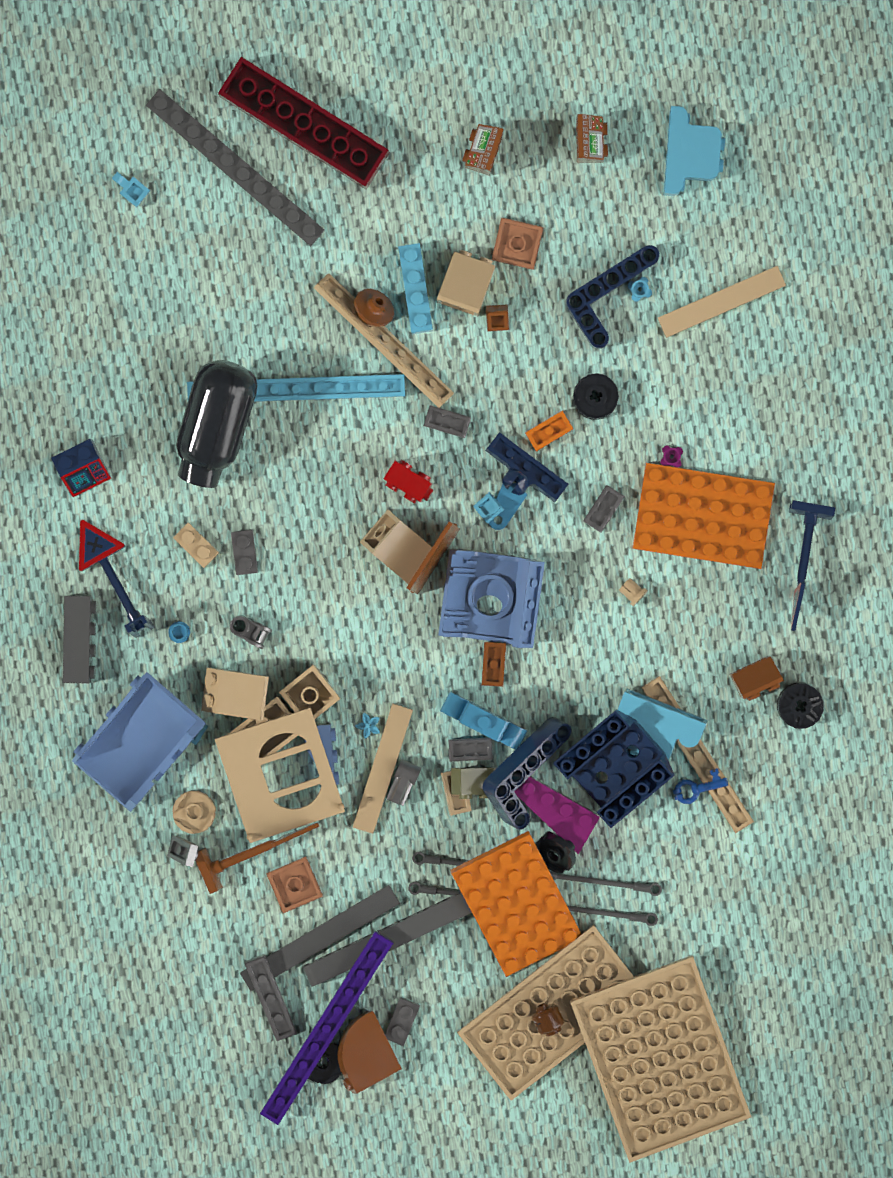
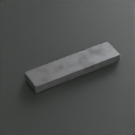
[244,954,297,1041]

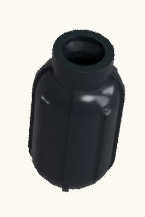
[176,360,258,488]

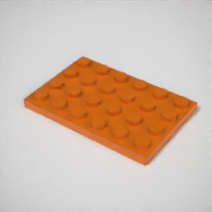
[632,463,775,569]
[450,831,582,977]

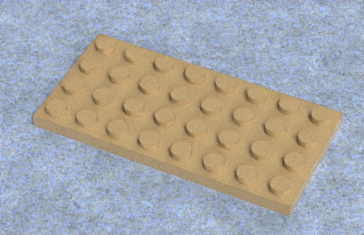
[457,925,634,1101]

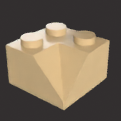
[279,664,340,720]

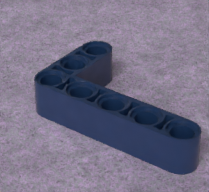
[566,245,660,349]
[482,717,572,830]

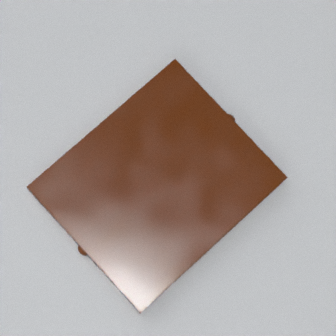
[406,521,460,594]

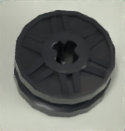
[573,373,619,420]
[777,682,824,729]

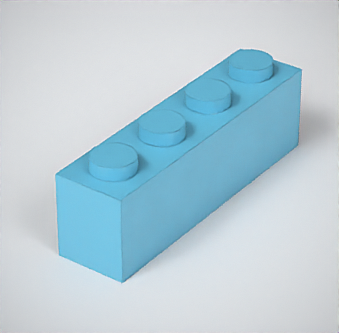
[398,243,433,335]

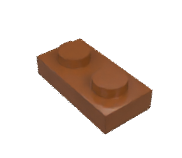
[482,642,506,687]

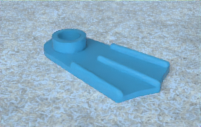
[489,483,527,530]

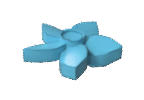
[355,713,380,739]

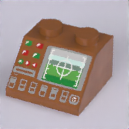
[576,114,608,163]
[462,124,504,176]

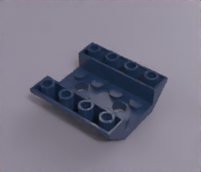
[553,709,675,828]

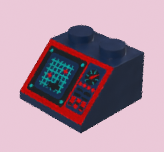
[51,439,112,497]

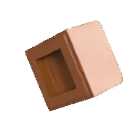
[486,304,509,332]

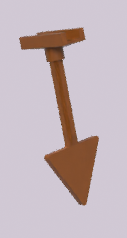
[195,822,319,894]

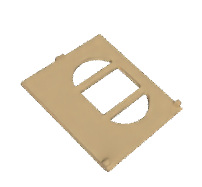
[215,707,345,843]

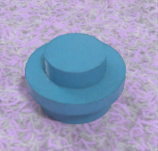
[168,621,190,643]

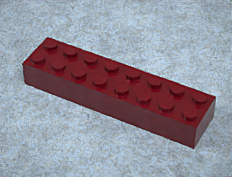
[218,57,389,190]

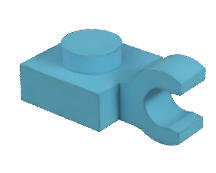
[112,172,150,208]

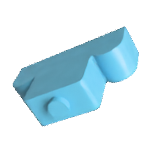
[618,688,708,760]

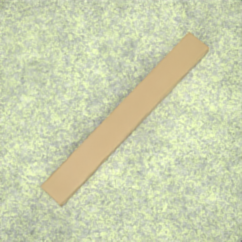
[314,273,454,408]
[641,676,754,833]

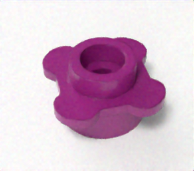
[660,445,683,468]

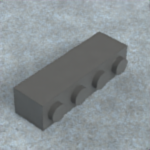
[63,596,96,684]

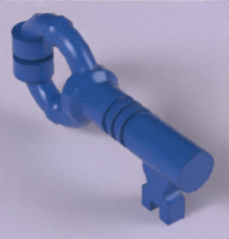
[673,768,728,804]

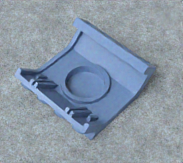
[438,549,545,648]

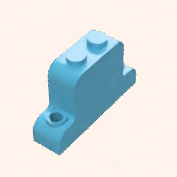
[664,106,725,196]

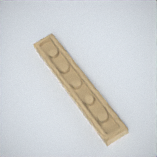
[658,266,786,338]
[353,703,413,834]

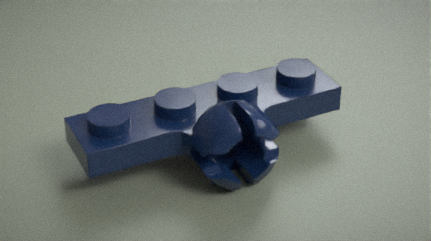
[485,432,569,503]

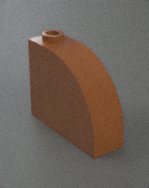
[338,1011,402,1094]

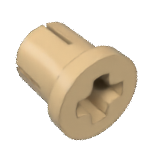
[619,578,648,607]

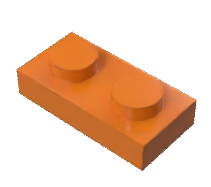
[525,410,573,451]

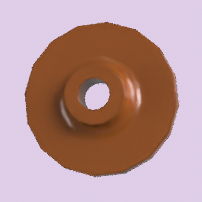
[354,288,394,327]

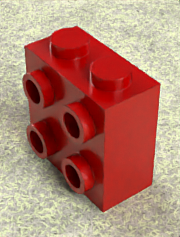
[383,459,434,504]

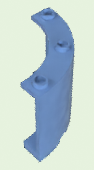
[72,672,206,812]

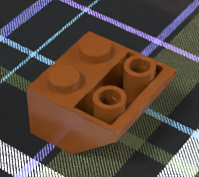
[730,656,784,701]

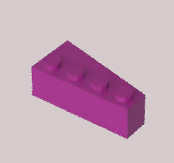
[514,776,600,855]

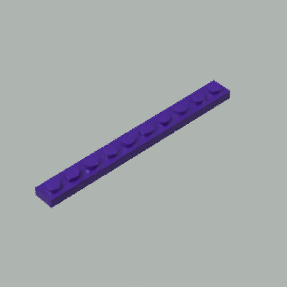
[260,931,394,1125]

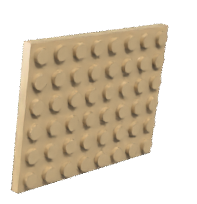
[570,955,751,1163]

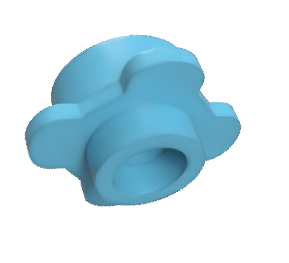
[627,277,652,302]

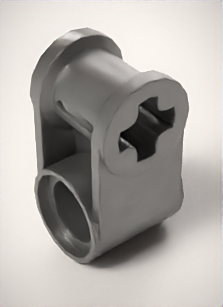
[230,616,273,649]

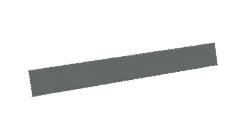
[240,885,400,991]

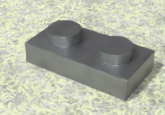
[231,530,258,575]
[167,835,198,867]
[385,997,420,1046]

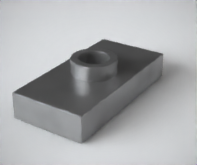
[423,405,471,438]
[583,485,625,533]
[448,738,493,762]

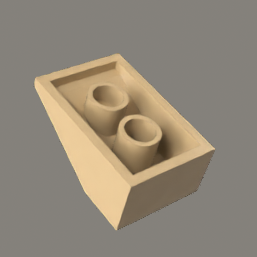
[201,668,269,720]

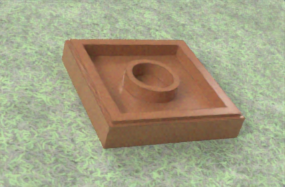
[492,217,544,270]
[266,856,323,913]

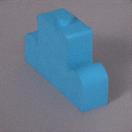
[440,691,527,750]

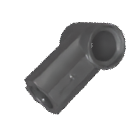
[386,759,421,806]

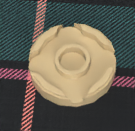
[173,791,216,834]

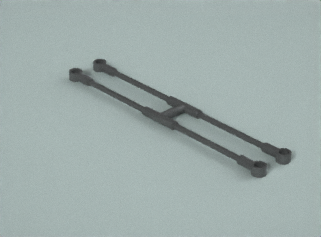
[408,851,662,926]

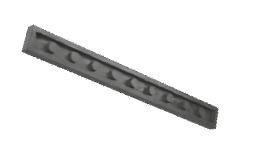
[146,89,325,246]

